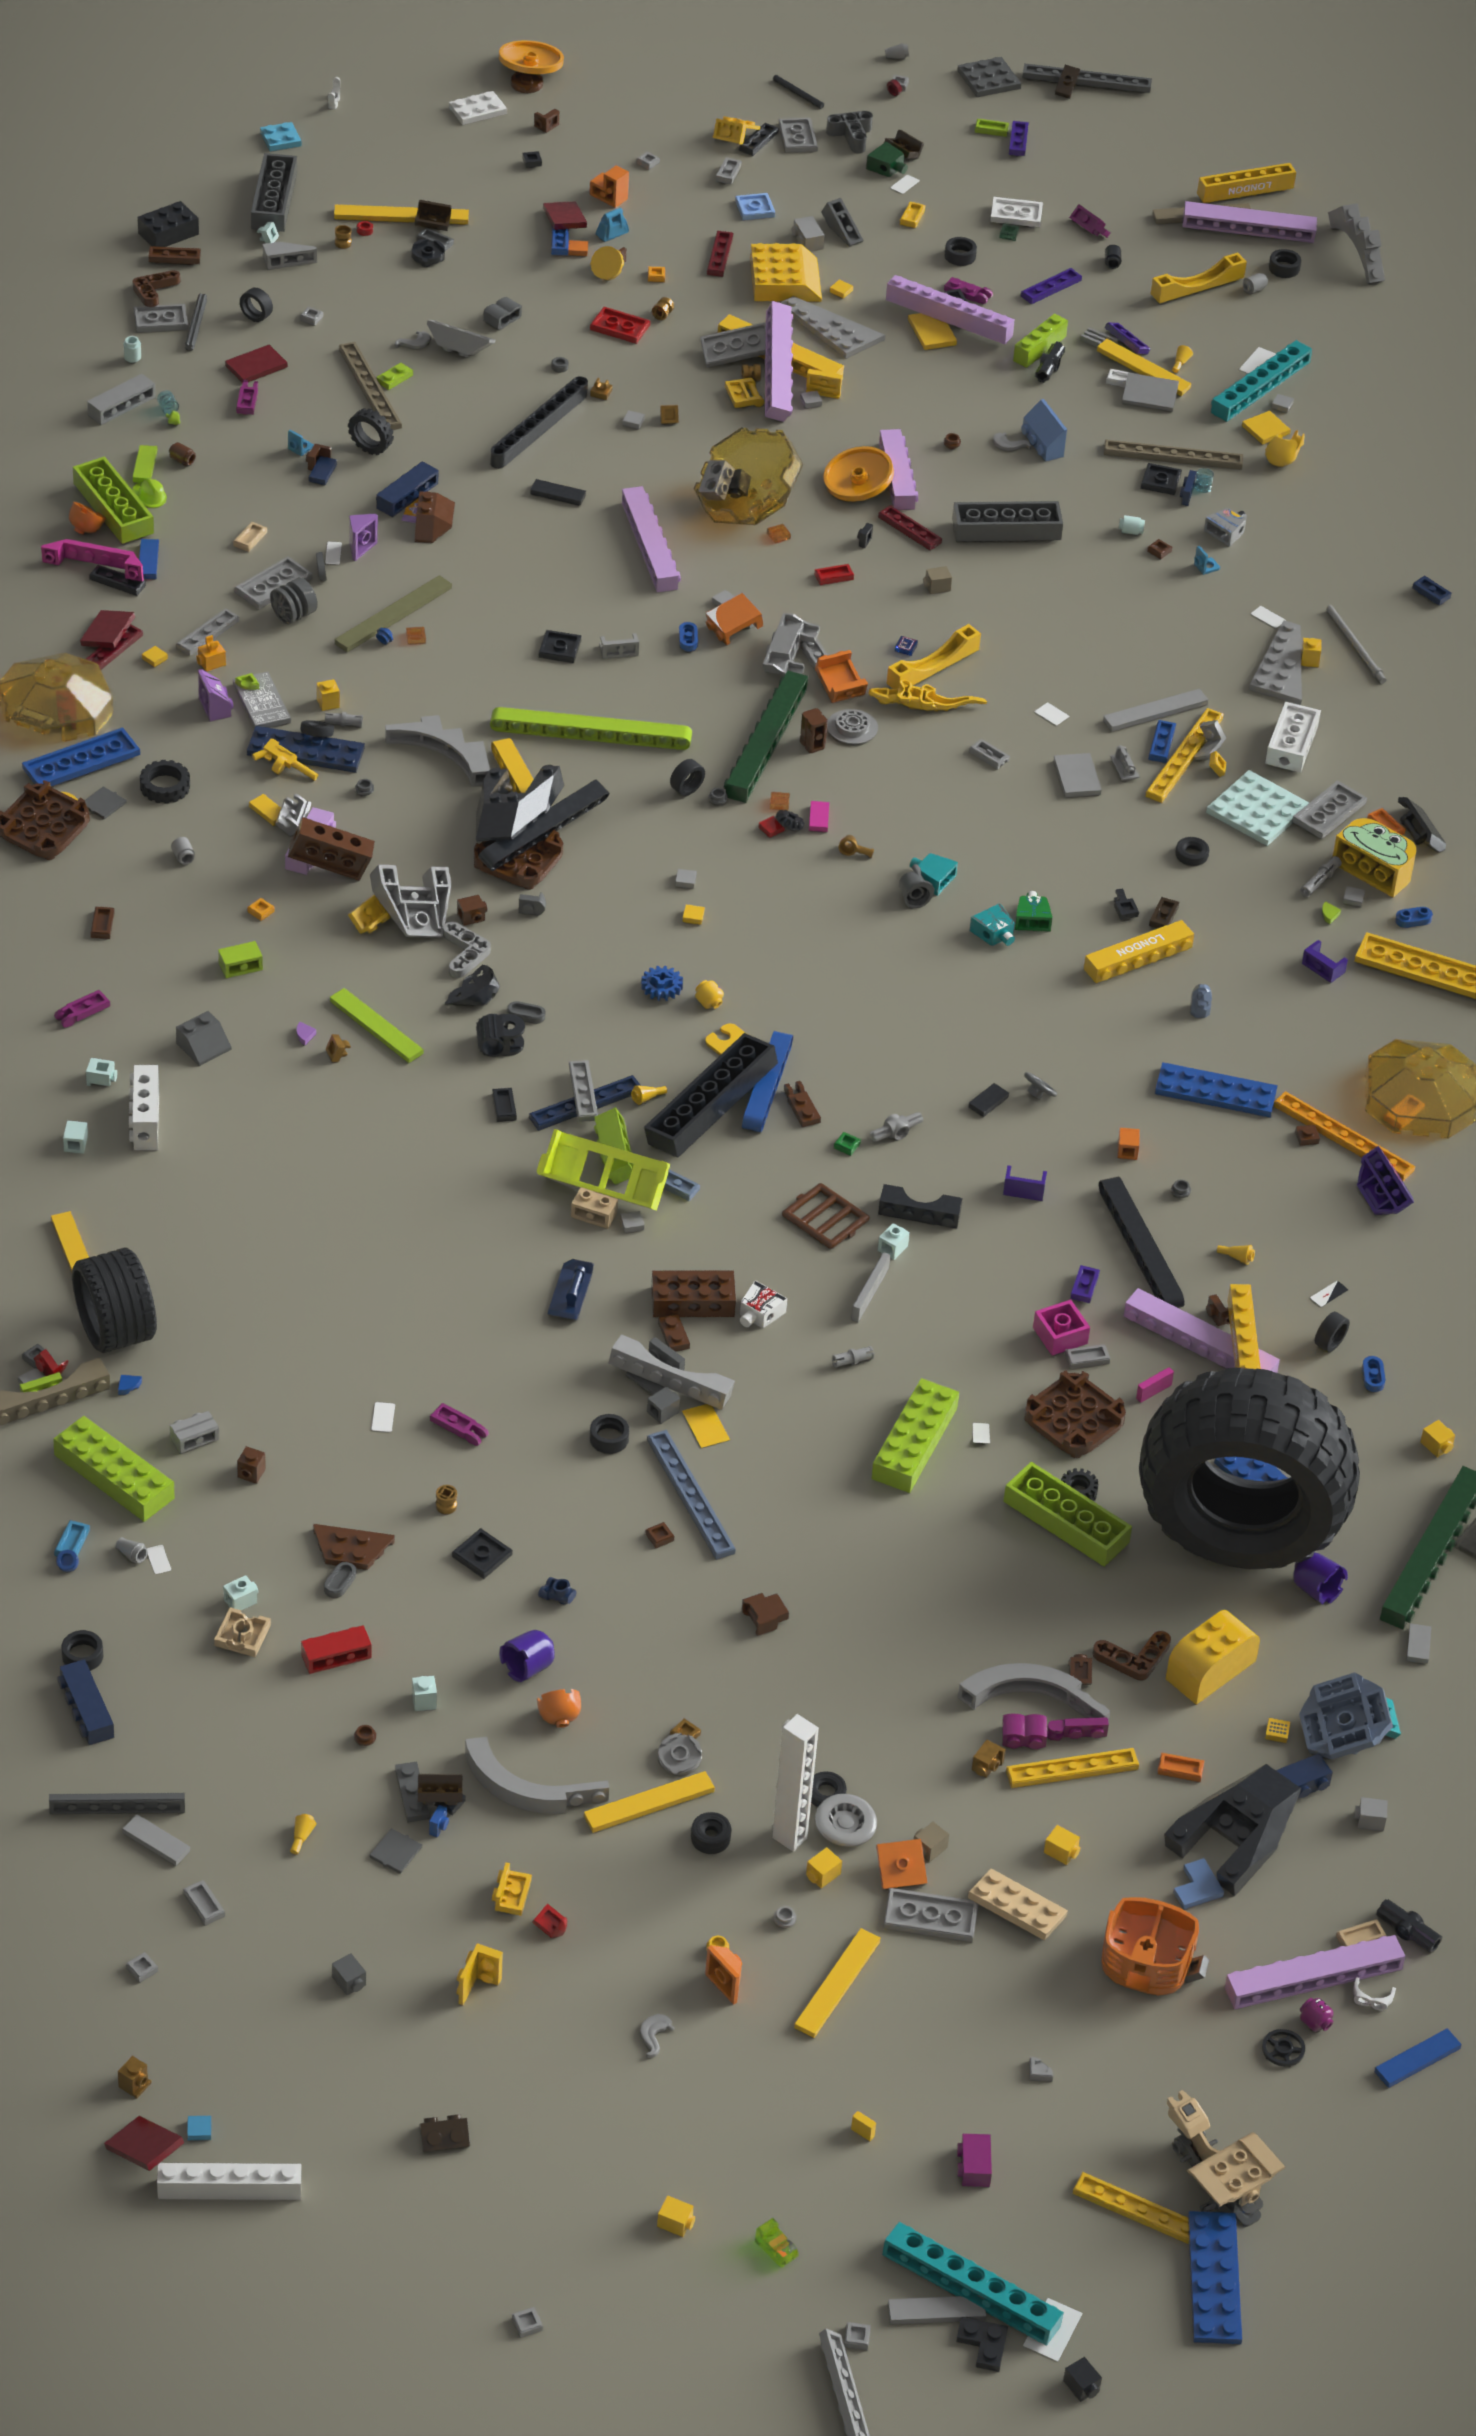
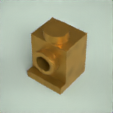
[971,1740,1006,1778]
[118,2056,152,2099]

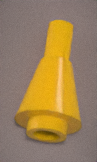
[1172,345,1193,373]
[631,1085,667,1105]
[1217,1245,1255,1265]
[290,1814,317,1855]

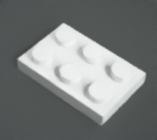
[449,91,507,125]
[990,197,1043,227]

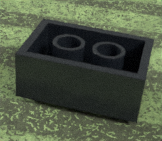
[137,201,199,247]

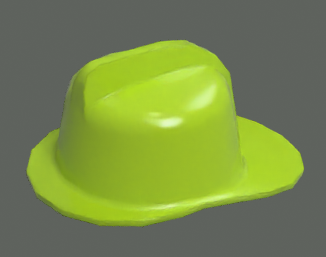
[132,478,167,508]

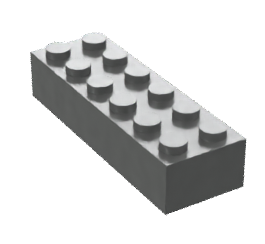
[251,153,297,232]
[952,501,1063,542]

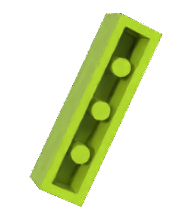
[1013,313,1068,368]
[594,1107,634,1185]

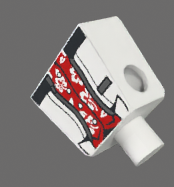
[740,1281,787,1328]

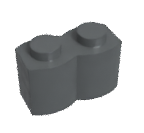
[483,297,522,330]

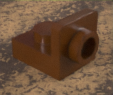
[534,109,560,133]
[1068,1654,1092,1685]

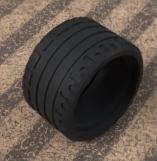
[72,1247,157,1353]

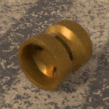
[335,225,351,249]
[652,297,674,321]
[741,364,761,381]
[436,1485,457,1515]

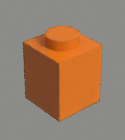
[1117,1128,1140,1160]

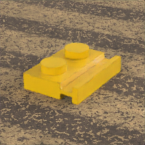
[806,369,842,399]

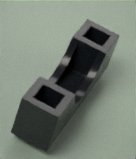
[878,1184,963,1229]

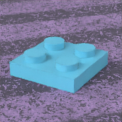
[260,122,302,151]

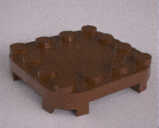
[0,780,90,860]
[474,830,564,890]
[1024,1370,1126,1458]

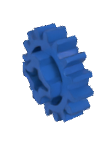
[641,966,683,1001]

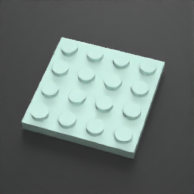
[1206,770,1309,846]

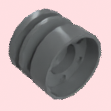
[270,577,318,624]

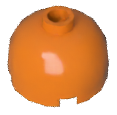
[69,502,106,535]
[537,1689,581,1728]

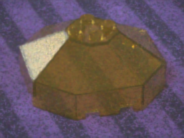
[694,427,803,526]
[0,653,113,742]
[1365,1039,1476,1139]

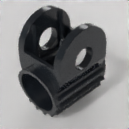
[476,1014,525,1057]

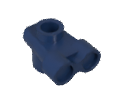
[538,1577,577,1605]

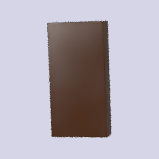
[91,906,115,939]

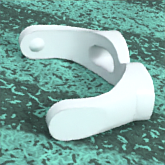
[328,77,340,109]
[1353,1977,1396,2011]

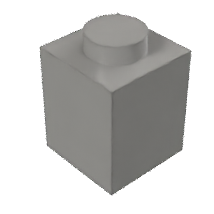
[1354,1797,1388,1831]

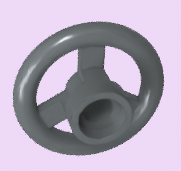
[1024,1072,1057,1099]

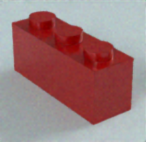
[301,1625,372,1674]

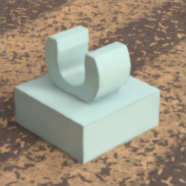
[257,222,279,243]

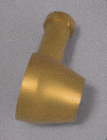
[838,835,874,858]

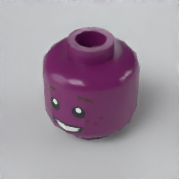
[1300,1998,1334,2032]

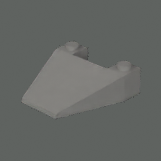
[370,865,451,938]

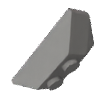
[427,320,495,357]

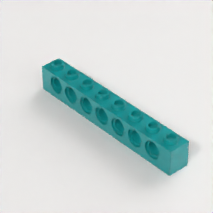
[1211,340,1312,422]
[882,2222,1064,2346]

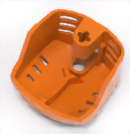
[1101,1897,1199,1996]

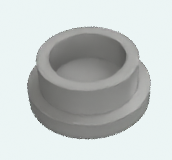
[774,1906,796,1928]

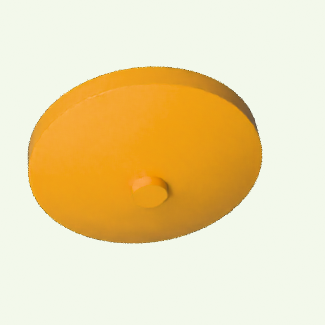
[499,40,564,74]
[824,446,894,502]

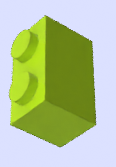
[218,941,263,978]

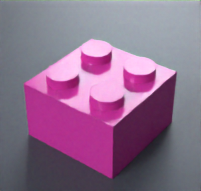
[1033,1300,1090,1356]

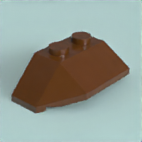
[415,491,455,543]

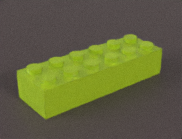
[73,456,154,544]
[871,1378,959,1493]
[53,1416,175,1522]
[1003,1462,1132,1567]

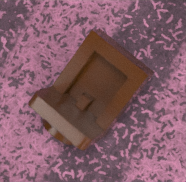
[306,444,331,471]
[1206,1294,1230,1327]

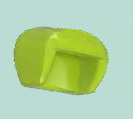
[165,410,181,425]

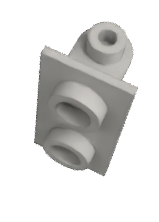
[1110,745,1139,781]

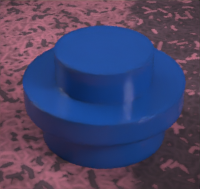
[376,628,393,645]

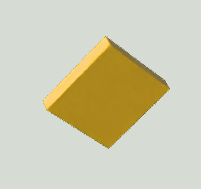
[1242,411,1291,445]

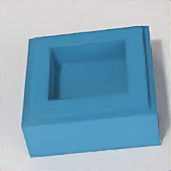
[188,2115,211,2140]

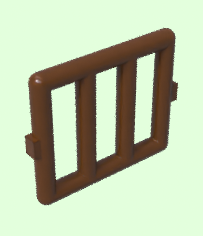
[782,1183,870,1249]

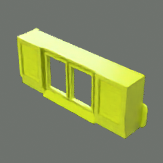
[537,1129,670,1211]

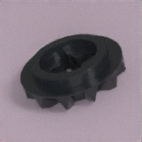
[775,810,805,830]

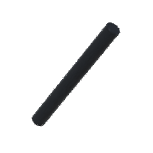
[773,75,824,109]

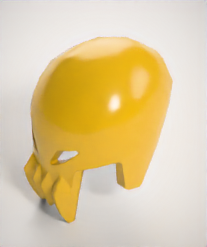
[1265,430,1304,467]

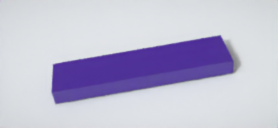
[1021,268,1082,304]

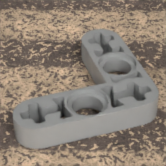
[443,922,491,978]

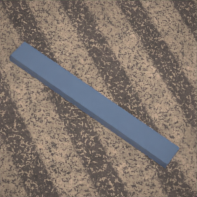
[647,1430,736,1560]

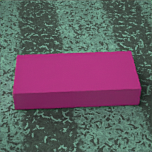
[809,801,830,832]
[1136,1367,1174,1403]

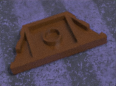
[313,1524,395,1570]

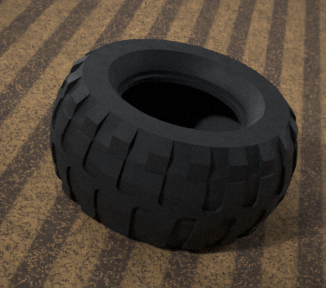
[1139,1368,1360,1569]

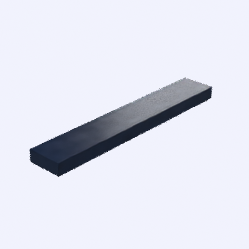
[529,1075,641,1131]

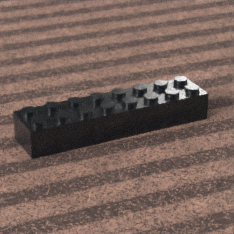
[644,1033,778,1158]

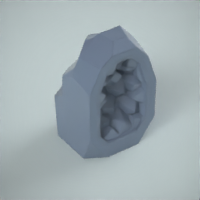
[1190,984,1212,1018]

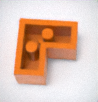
[589,165,629,208]

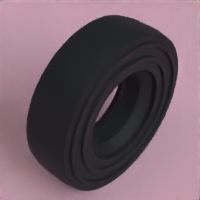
[300,720,334,737]
[1175,837,1210,866]
[811,1771,847,1807]

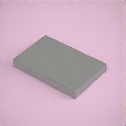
[778,118,818,153]
[133,304,188,333]
[1122,373,1179,412]
[1053,753,1102,798]

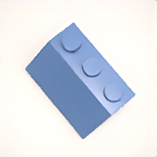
[1021,399,1067,461]

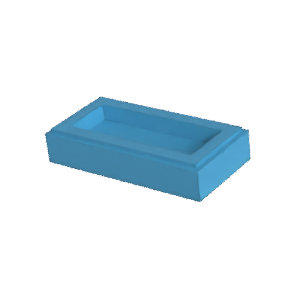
[54,1520,90,1556]

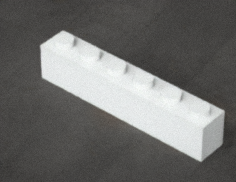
[157,2163,301,2200]

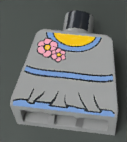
[1204,508,1247,547]

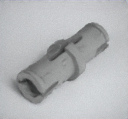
[325,712,363,727]
[832,1346,875,1368]

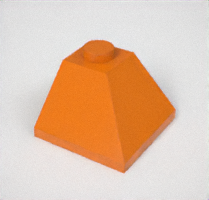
[705,1945,742,2005]

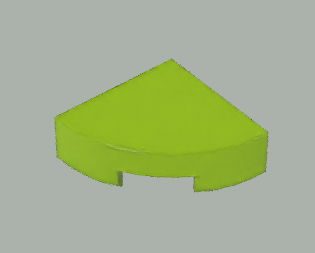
[235,673,259,690]
[1322,901,1341,924]

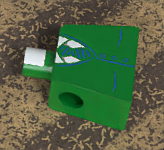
[1015,891,1053,932]

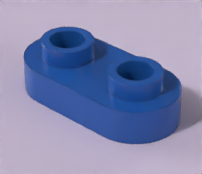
[679,622,698,652]
[1395,907,1433,928]
[1362,1356,1386,1392]

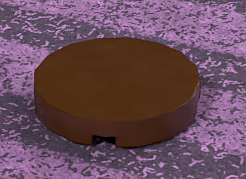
[511,72,543,94]

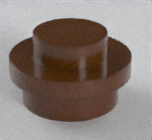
[944,433,961,449]
[354,1725,376,1746]

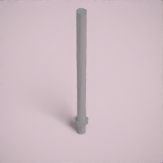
[1326,605,1387,684]

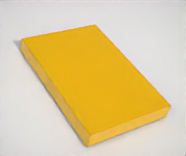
[908,313,957,350]

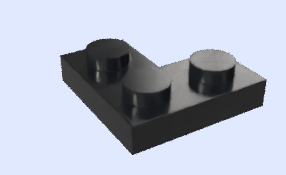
[956,2317,1008,2372]

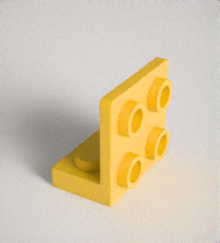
[713,116,760,144]
[456,1943,503,2005]

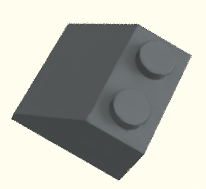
[176,1011,232,1066]

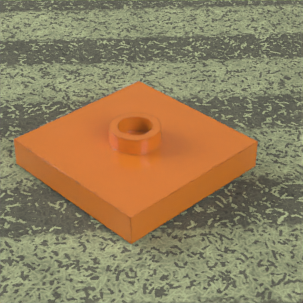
[876,1839,927,1890]

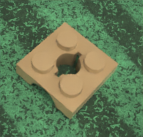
[214,1607,271,1657]

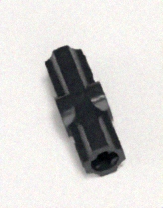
[1035,341,1066,383]
[1376,1899,1443,1952]

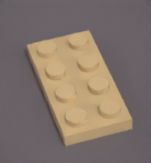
[968,1869,1068,1941]

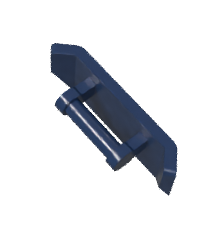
[547,1259,594,1320]

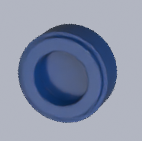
[56,1550,79,1572]

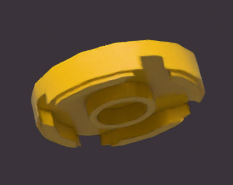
[590,246,624,281]

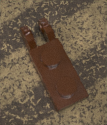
[784,1081,821,1127]

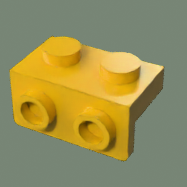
[348,895,391,934]
[492,1862,532,1916]

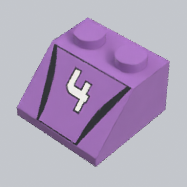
[198,669,233,721]

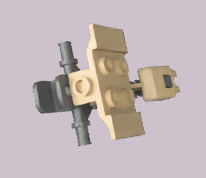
[1167,2090,1285,2227]

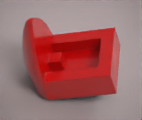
[33,1349,69,1376]
[532,1903,568,1938]

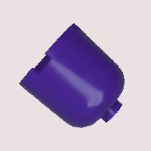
[1293,1552,1348,1604]
[499,1630,555,1682]

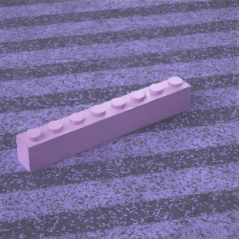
[1182,201,1317,243]
[886,275,1015,344]
[765,301,793,422]
[622,486,681,592]
[1124,1288,1280,1373]
[1224,1935,1406,2010]

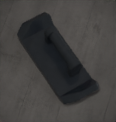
[1398,797,1446,852]

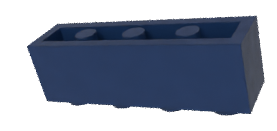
[376,461,439,517]
[57,1659,114,1745]
[1276,1754,1333,1798]

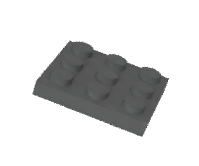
[957,57,1021,97]

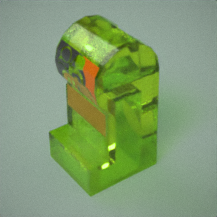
[755,2218,799,2267]

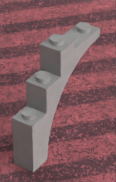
[1328,203,1385,284]
[385,715,490,786]

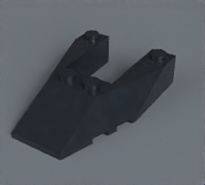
[476,765,564,842]
[1164,1764,1301,1896]

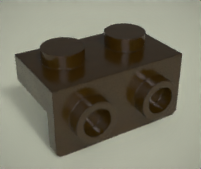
[884,130,924,160]
[415,200,452,231]
[418,1774,463,1805]
[419,2114,470,2152]

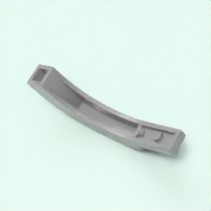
[958,1663,1110,1721]
[465,1737,609,1814]

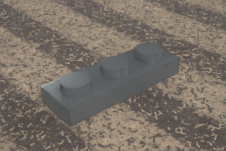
[395,1761,429,1823]

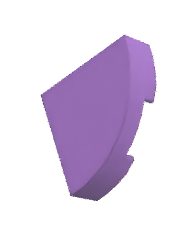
[297,1022,316,1045]

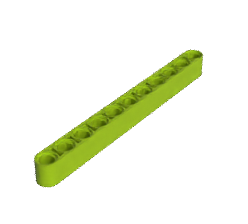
[490,707,692,750]

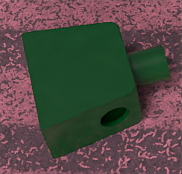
[866,142,908,177]

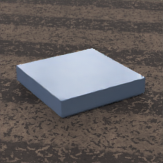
[735,193,775,220]

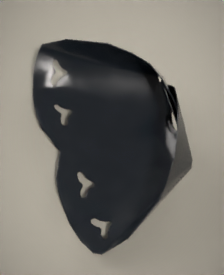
[445,965,500,1006]

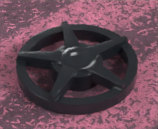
[1262,2029,1305,2067]

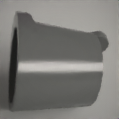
[899,864,934,908]

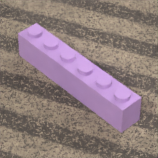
[879,429,918,510]

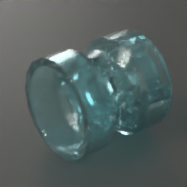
[157,391,179,415]
[1195,468,1214,493]

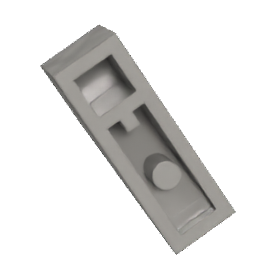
[262,242,317,270]

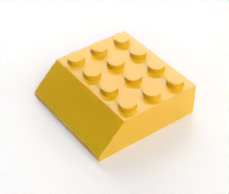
[750,243,822,302]

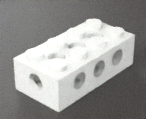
[1265,702,1321,773]
[129,1065,159,1150]

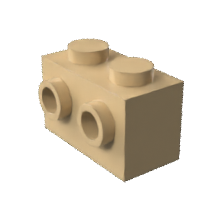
[571,1187,618,1229]

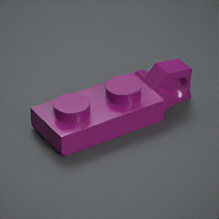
[1069,204,1111,238]

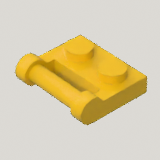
[725,378,765,408]

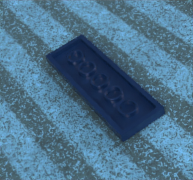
[247,726,365,773]

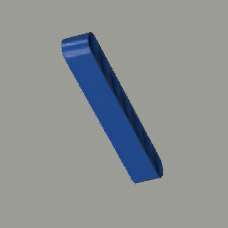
[742,1031,793,1132]

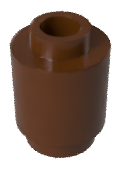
[169,442,196,466]

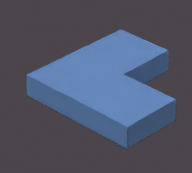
[1173,1858,1224,1910]

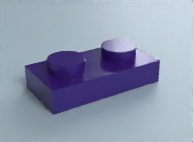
[1070,1265,1100,1303]

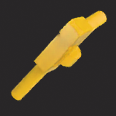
[252,739,318,781]

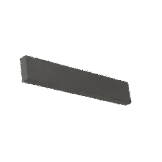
[49,1793,185,1814]

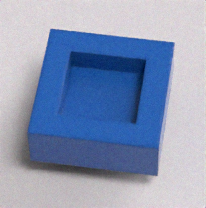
[429,1805,449,1837]

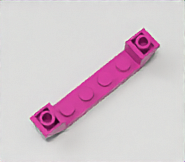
[41,539,144,581]

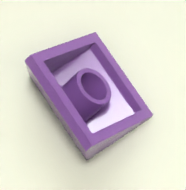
[349,514,378,561]

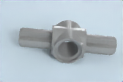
[870,1112,923,1142]

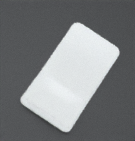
[973,1423,990,1443]
[147,1545,171,1574]

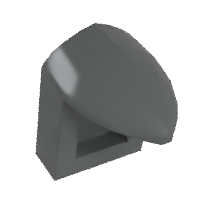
[518,892,546,916]

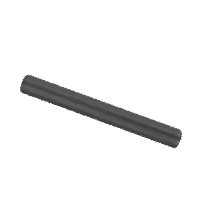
[185,293,207,351]

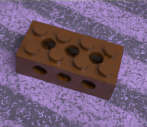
[288,817,375,881]
[651,1270,736,1317]

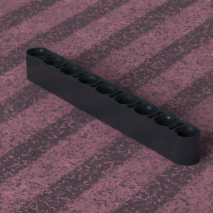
[490,376,588,469]
[478,779,610,871]
[1098,1176,1185,1308]

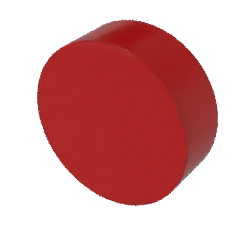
[356,221,373,236]

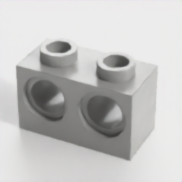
[698,460,735,500]

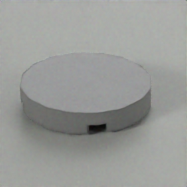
[658,1733,702,1776]

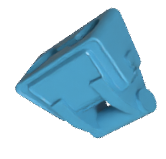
[595,208,629,242]

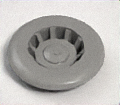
[827,709,878,744]
[815,1794,877,1847]

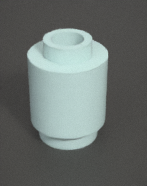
[123,336,141,363]
[1119,515,1145,535]

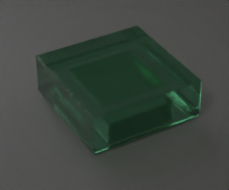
[999,224,1019,241]

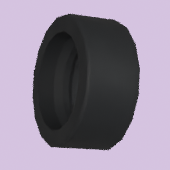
[944,237,977,266]
[1269,249,1301,278]
[239,287,273,322]
[670,759,705,796]
[1314,1311,1350,1352]
[590,1414,629,1454]
[61,1630,104,1671]

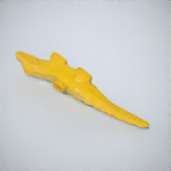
[868,680,987,711]

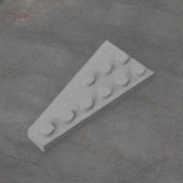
[781,296,885,358]
[1249,620,1302,705]

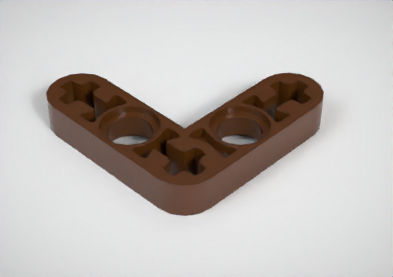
[132,270,181,307]
[1093,1631,1171,1681]

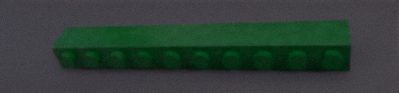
[723,671,808,803]
[1380,1466,1476,1630]

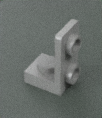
[1194,720,1226,761]

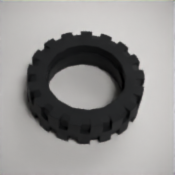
[348,408,394,455]
[140,760,190,804]

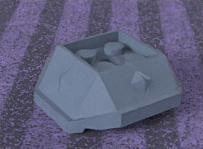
[1299,1672,1393,1760]

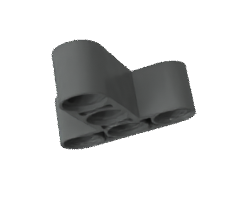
[826,111,873,153]

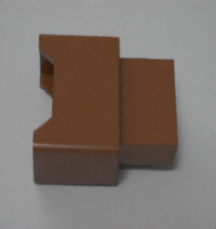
[742,1593,789,1636]

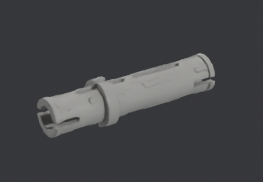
[1300,856,1342,897]

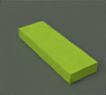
[133,445,158,483]

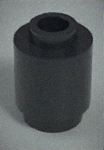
[1105,245,1122,269]

